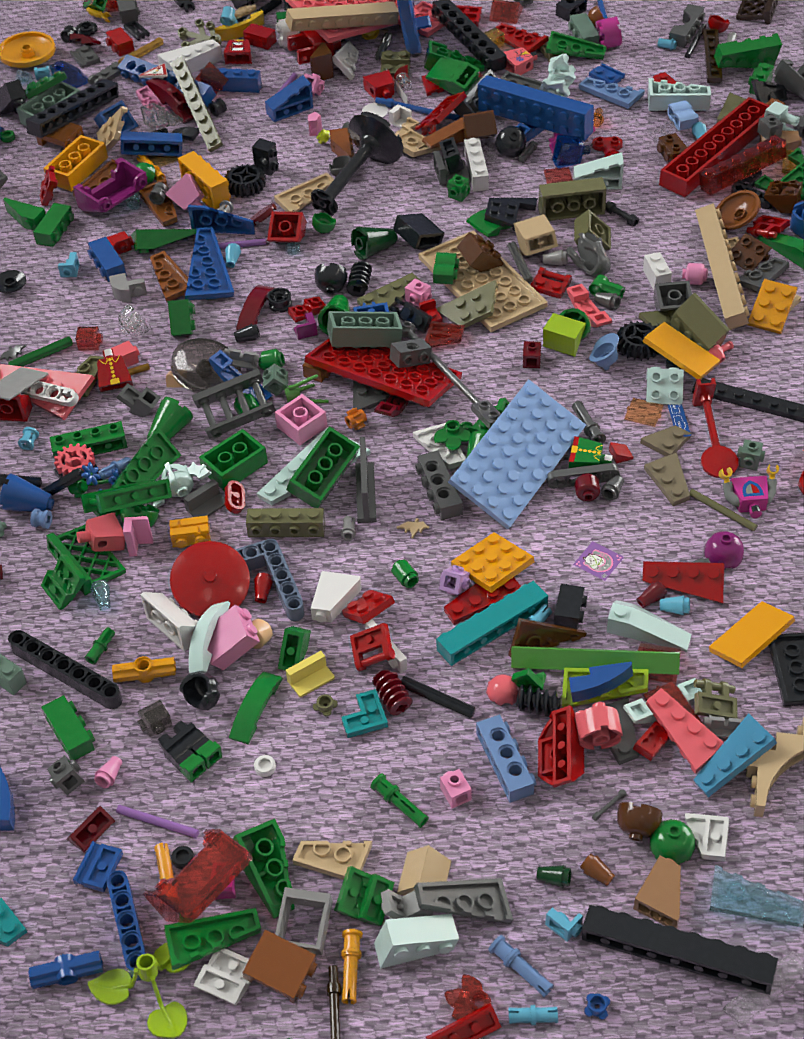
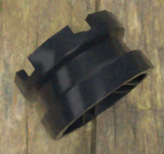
[268,288,292,313]

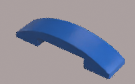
[209,350,273,405]

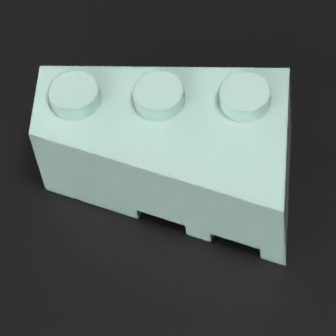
[573,152,624,189]

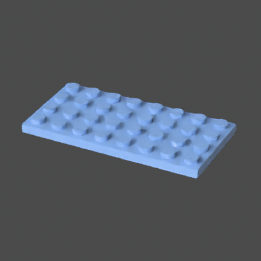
[448,379,586,529]

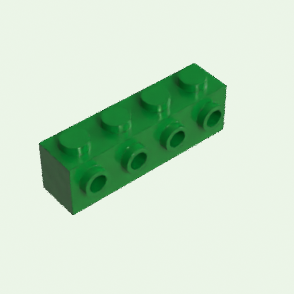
[50,421,128,460]

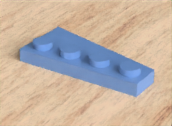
[579,77,645,109]

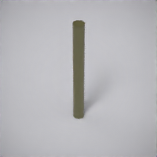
[689,489,758,532]

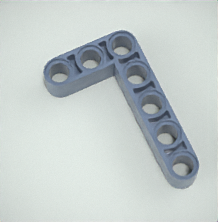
[235,539,304,621]

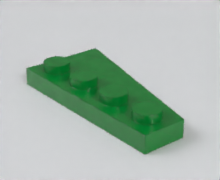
[545,31,607,60]
[164,908,261,971]

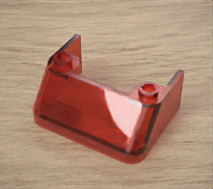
[143,829,253,923]

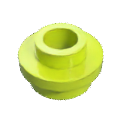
[316,129,330,144]

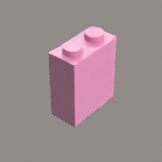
[207,605,260,670]

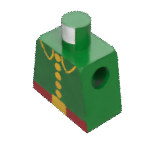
[568,436,613,474]

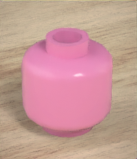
[682,263,708,285]

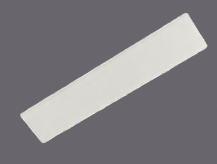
[386,68,407,104]

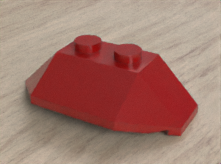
[538,705,585,788]

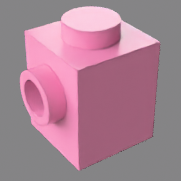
[440,769,472,809]

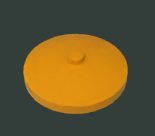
[0,31,56,68]

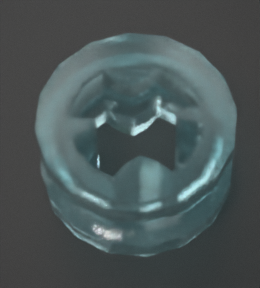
[286,242,301,255]

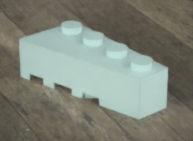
[647,78,711,111]

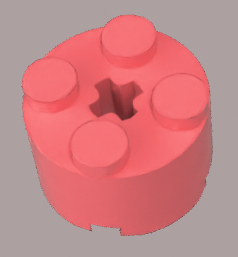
[575,702,623,750]

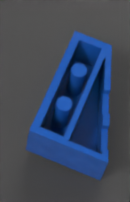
[265,75,313,122]

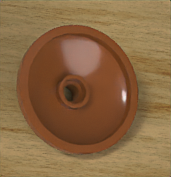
[716,190,761,230]

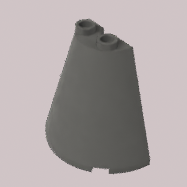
[773,59,804,99]

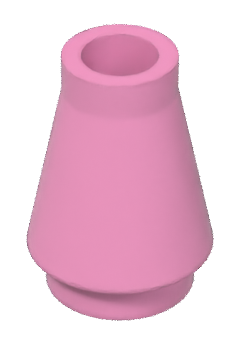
[94,756,122,788]

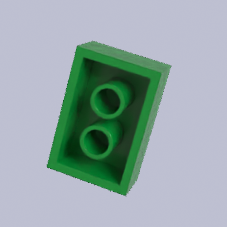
[199,429,268,492]

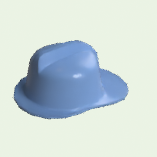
[589,333,619,370]

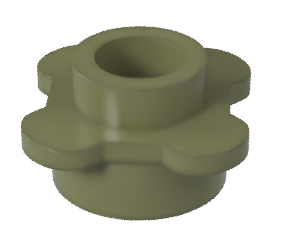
[313,694,338,716]

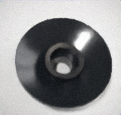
[0,270,26,293]

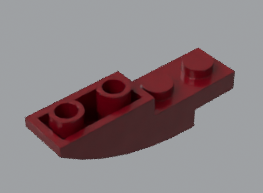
[146,77,194,124]

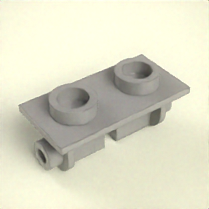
[223,347,260,370]
[703,715,744,738]

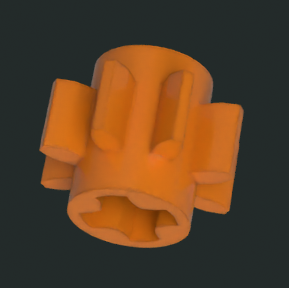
[345,407,367,430]

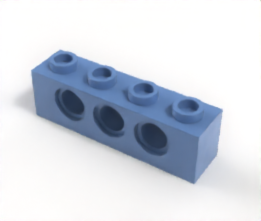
[476,715,536,803]

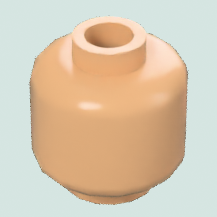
[252,619,273,649]

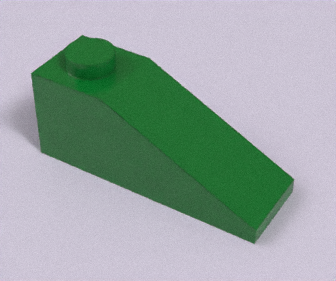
[3,198,46,231]

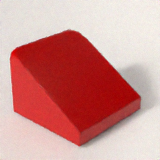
[609,442,634,464]

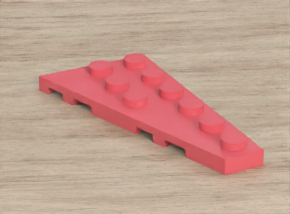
[0,364,95,420]

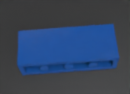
[120,131,182,156]

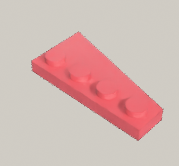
[646,688,724,774]

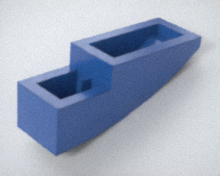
[569,662,633,702]
[0,767,15,831]

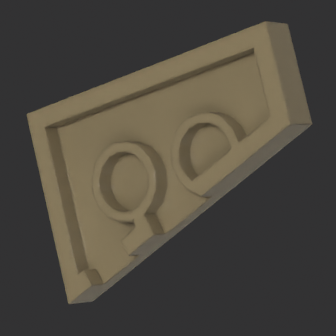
[644,452,690,506]

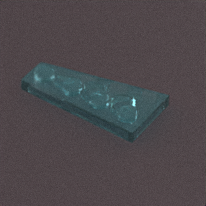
[710,865,804,928]

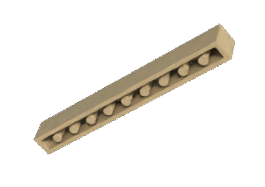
[695,203,750,330]

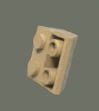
[514,214,558,256]

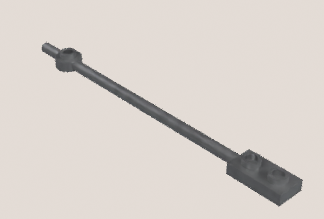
[399,318,501,429]

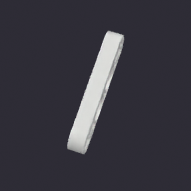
[20,381,79,407]

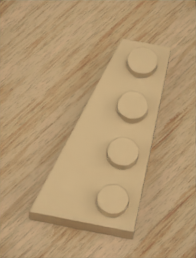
[274,173,334,212]

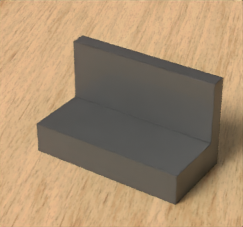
[183,479,225,517]

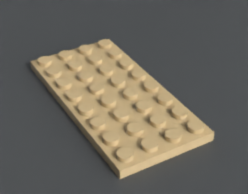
[418,230,548,332]

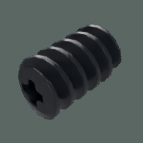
[347,261,372,297]
[516,684,562,717]

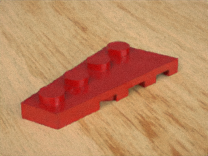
[491,23,549,53]
[643,561,724,604]

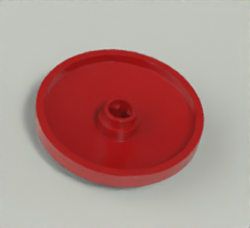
[170,541,250,618]

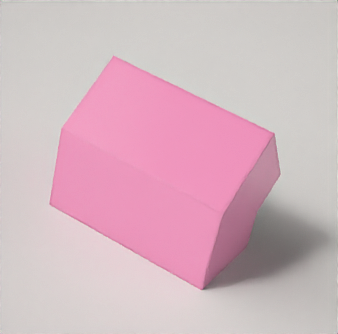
[308,112,322,136]

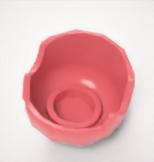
[486,674,519,706]

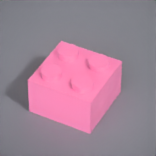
[275,394,327,445]

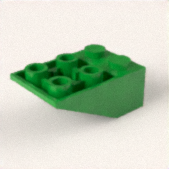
[425,57,480,95]

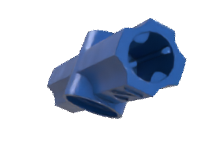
[28,950,104,989]

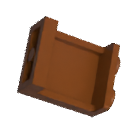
[36,123,84,149]
[242,930,318,1003]

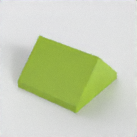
[543,313,586,357]

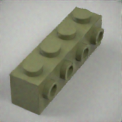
[246,508,325,537]

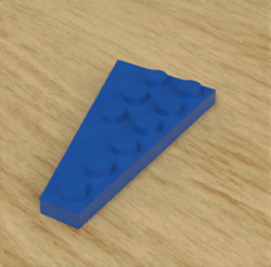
[185,227,234,300]

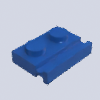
[589,63,625,84]
[73,841,123,892]

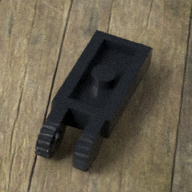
[390,297,433,333]

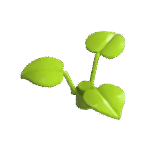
[87,943,190,1039]

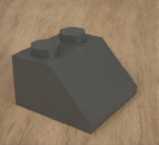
[653,281,692,311]

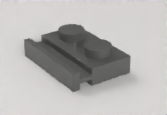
[70,45,100,69]

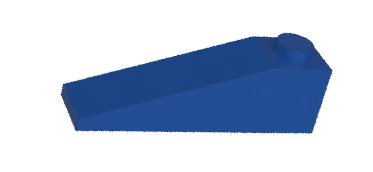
[188,205,255,235]

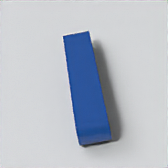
[107,870,146,981]

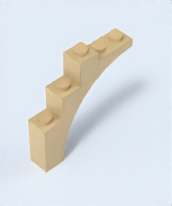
[745,717,804,817]

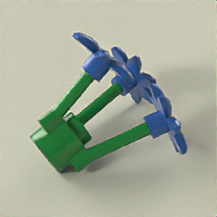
[68,462,119,498]

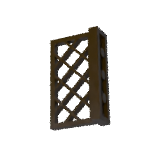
[736,0,779,24]

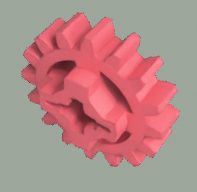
[54,443,95,476]

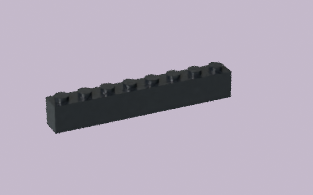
[582,905,778,995]

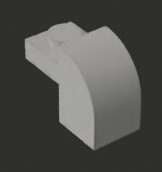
[109,273,147,302]
[381,889,433,919]

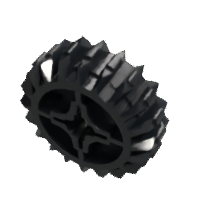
[225,164,266,198]
[617,320,659,361]

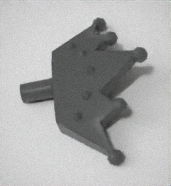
[0,345,26,361]

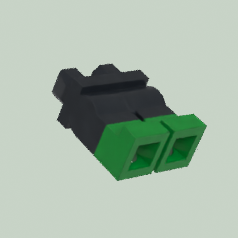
[158,721,223,783]

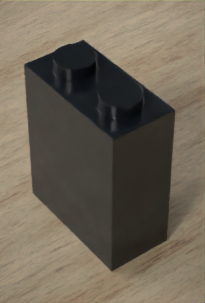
[393,213,445,249]

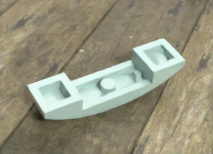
[189,601,230,673]
[623,678,702,724]

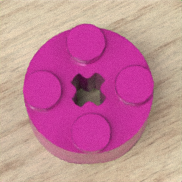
[595,16,622,49]

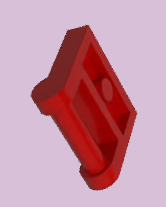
[530,267,572,299]
[350,623,396,672]

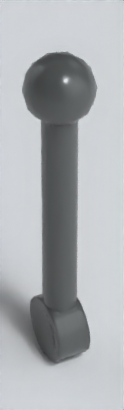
[592,789,627,821]

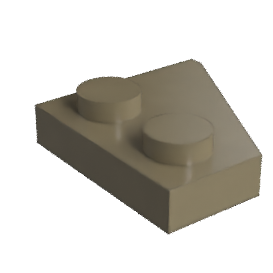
[640,425,691,456]

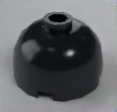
[495,126,527,158]
[314,263,348,294]

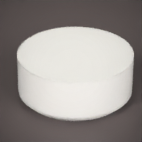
[254,755,276,777]

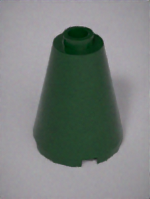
[351,227,398,260]

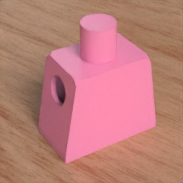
[165,173,204,211]

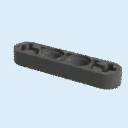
[546,463,620,489]

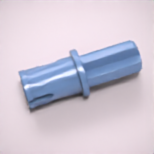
[98,457,131,479]

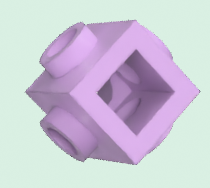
[439,565,470,596]

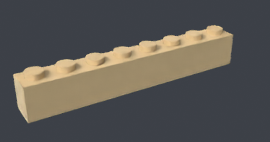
[285,1,399,32]

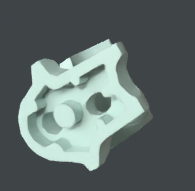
[538,54,576,97]

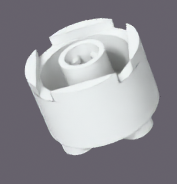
[275,19,300,49]

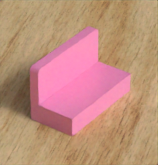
[123,516,153,557]

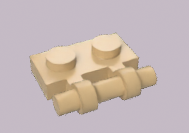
[234,5,256,19]

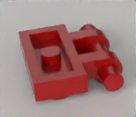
[40,165,58,206]
[746,215,790,239]

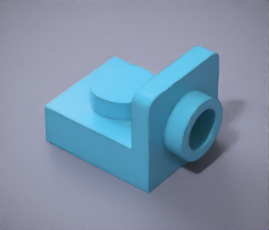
[58,252,80,277]
[545,908,583,942]

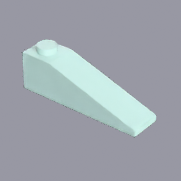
[607,600,692,652]

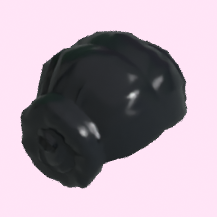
[179,671,220,710]

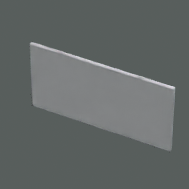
[0,367,49,400]

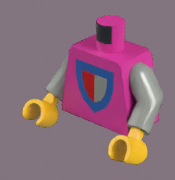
[719,464,779,518]

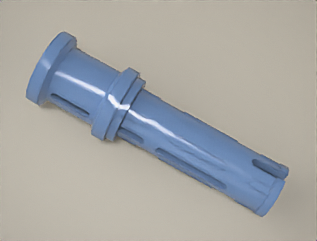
[488,935,554,997]

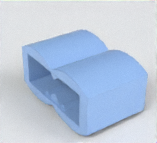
[667,100,699,131]

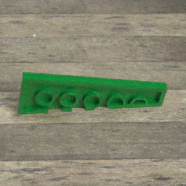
[93,427,181,517]

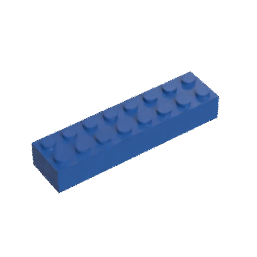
[478,75,594,141]

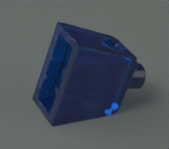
[552,135,590,169]

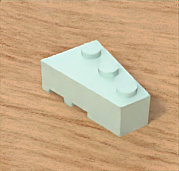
[374,914,459,969]

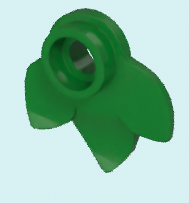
[434,420,471,451]

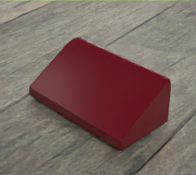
[66,806,115,852]

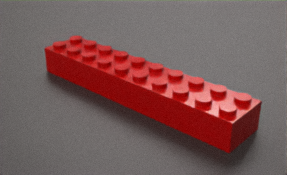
[659,97,770,197]

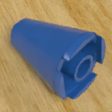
[0,474,55,512]

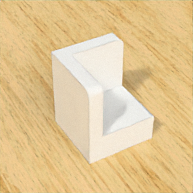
[388,104,412,128]

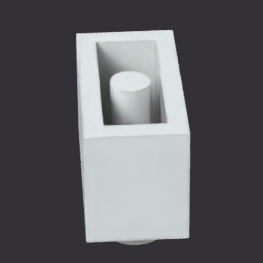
[643,252,672,290]

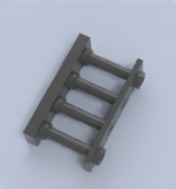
[192,368,276,439]

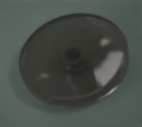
[170,338,241,393]

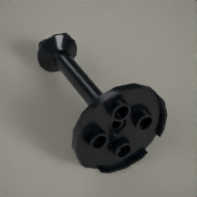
[311,111,404,216]

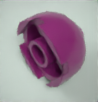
[704,531,744,570]

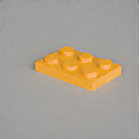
[747,279,798,334]

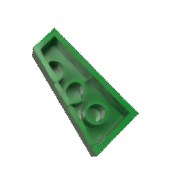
[714,33,783,68]

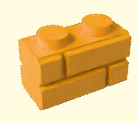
[169,515,211,548]

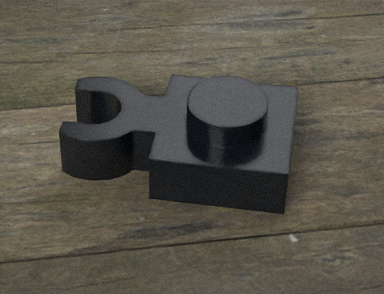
[174,0,195,13]

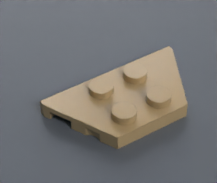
[97,106,128,152]

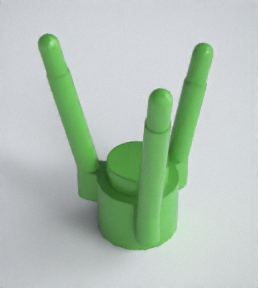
[284,374,329,403]

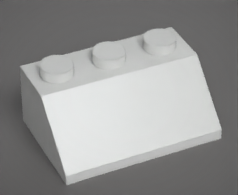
[140,592,198,652]

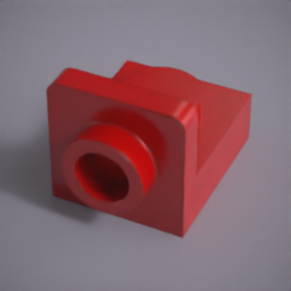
[419,299,443,327]

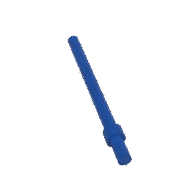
[375,97,460,121]

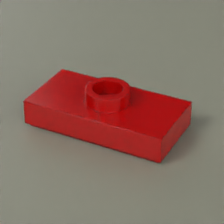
[633,721,670,761]

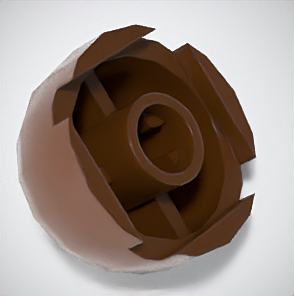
[617,802,663,841]

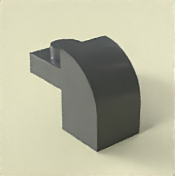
[117,383,161,417]

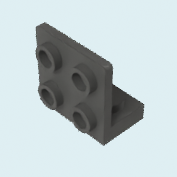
[433,151,470,185]

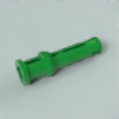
[370,773,429,828]

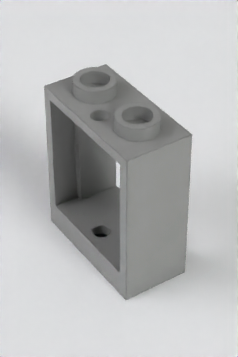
[275,887,333,955]

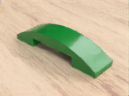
[229,672,283,745]

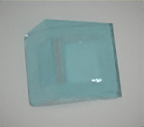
[15,69,32,84]

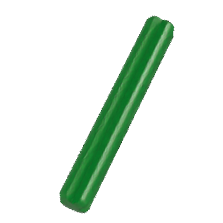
[8,336,73,367]

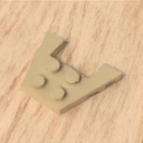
[395,117,441,158]

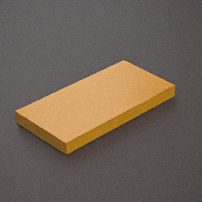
[643,322,721,380]
[709,601,795,668]

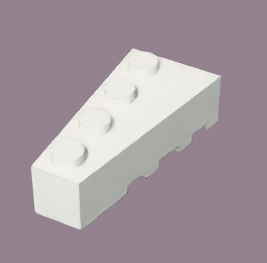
[157,39,222,74]

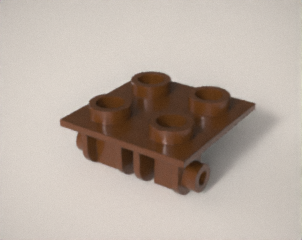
[731,233,772,271]

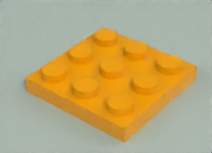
[451,532,535,593]

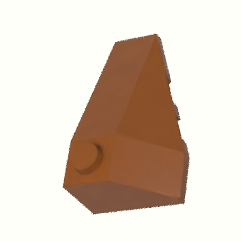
[422,117,464,149]

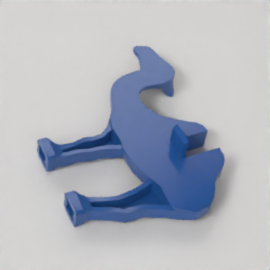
[397,0,431,55]

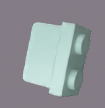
[646,367,684,405]

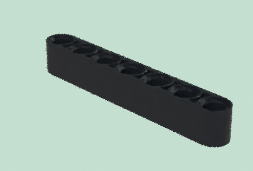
[8,630,123,709]

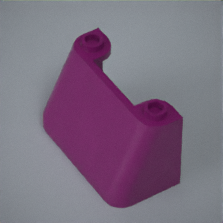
[73,157,147,213]

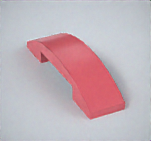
[566,284,612,327]

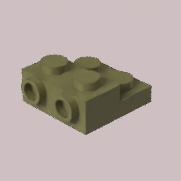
[380,50,411,77]

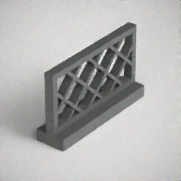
[355,437,377,523]

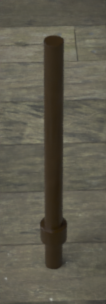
[327,965,341,1039]

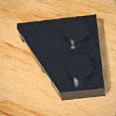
[751,79,788,104]

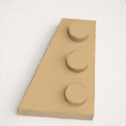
[292,841,372,880]

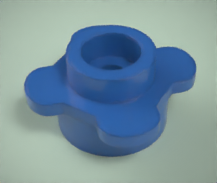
[584,993,610,1020]

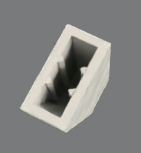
[311,571,362,622]

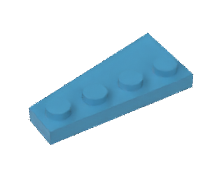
[693,713,777,798]

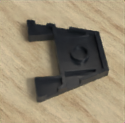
[484,198,538,231]

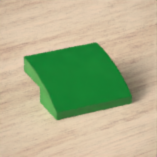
[466,209,512,237]
[41,554,86,610]
[334,866,395,926]

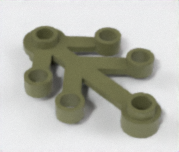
[177,18,222,47]

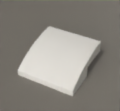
[193,948,251,1006]

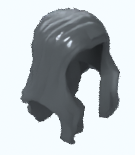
[566,233,611,278]

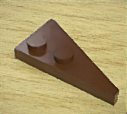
[508,618,587,658]

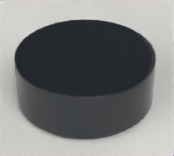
[171,846,195,869]

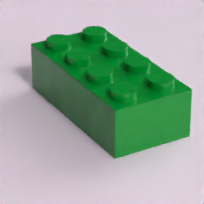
[286,426,360,508]

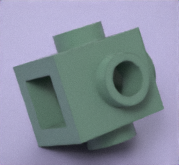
[263,364,288,396]
[737,439,765,471]

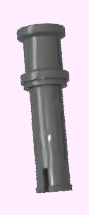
[572,401,606,444]

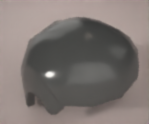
[329,156,351,177]

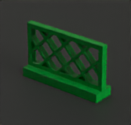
[46,524,126,595]

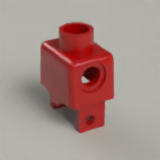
[287,30,341,65]

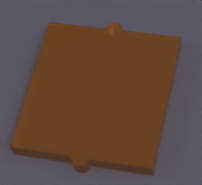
[624,398,664,427]

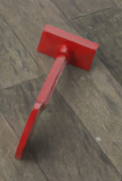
[692,378,738,478]

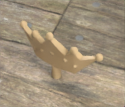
[397,518,429,539]

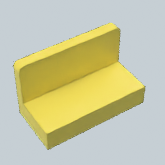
[286,651,335,698]

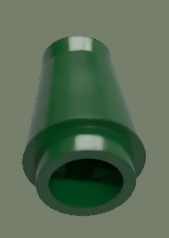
[536,865,572,888]

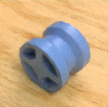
[30,508,52,529]

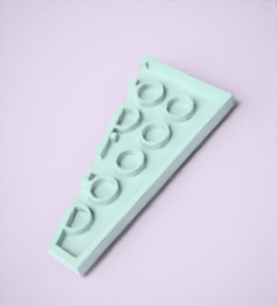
[257,427,370,506]

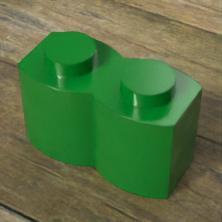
[433,252,460,285]

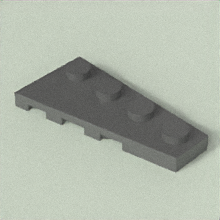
[414,878,513,924]

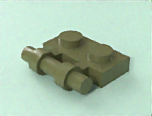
[693,678,738,719]

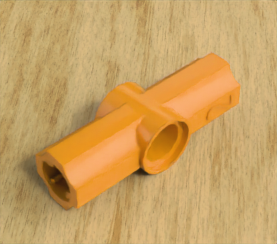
[112,656,177,683]

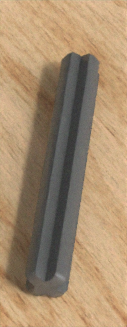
[507,241,533,283]

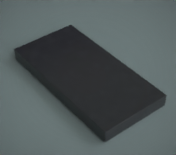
[768,633,804,707]

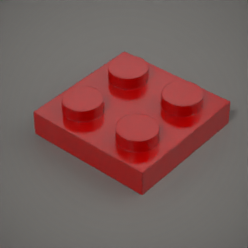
[341,590,395,624]

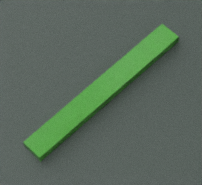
[511,646,680,675]

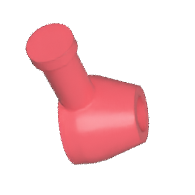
[708,341,734,364]

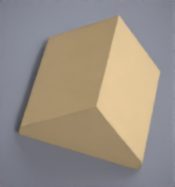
[397,845,451,895]

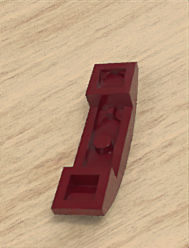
[236,285,275,330]
[374,395,409,417]

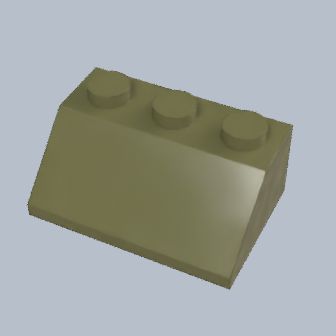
[670,293,730,351]

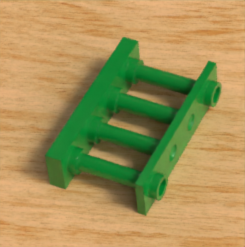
[81,479,172,513]

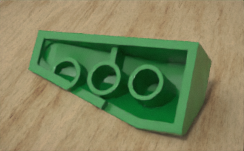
[424,40,484,72]
[131,229,197,254]
[757,233,804,269]
[229,818,295,919]

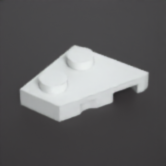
[685,813,729,861]

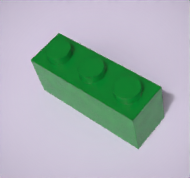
[33,203,74,247]
[41,695,95,761]

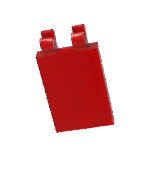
[415,92,467,136]

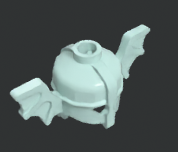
[153,462,211,508]

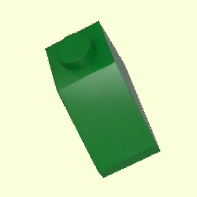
[278,626,311,671]

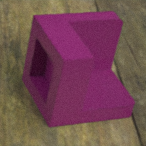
[294,312,318,340]

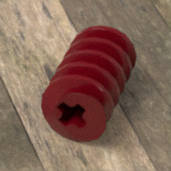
[372,670,413,716]

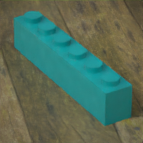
[436,581,548,666]

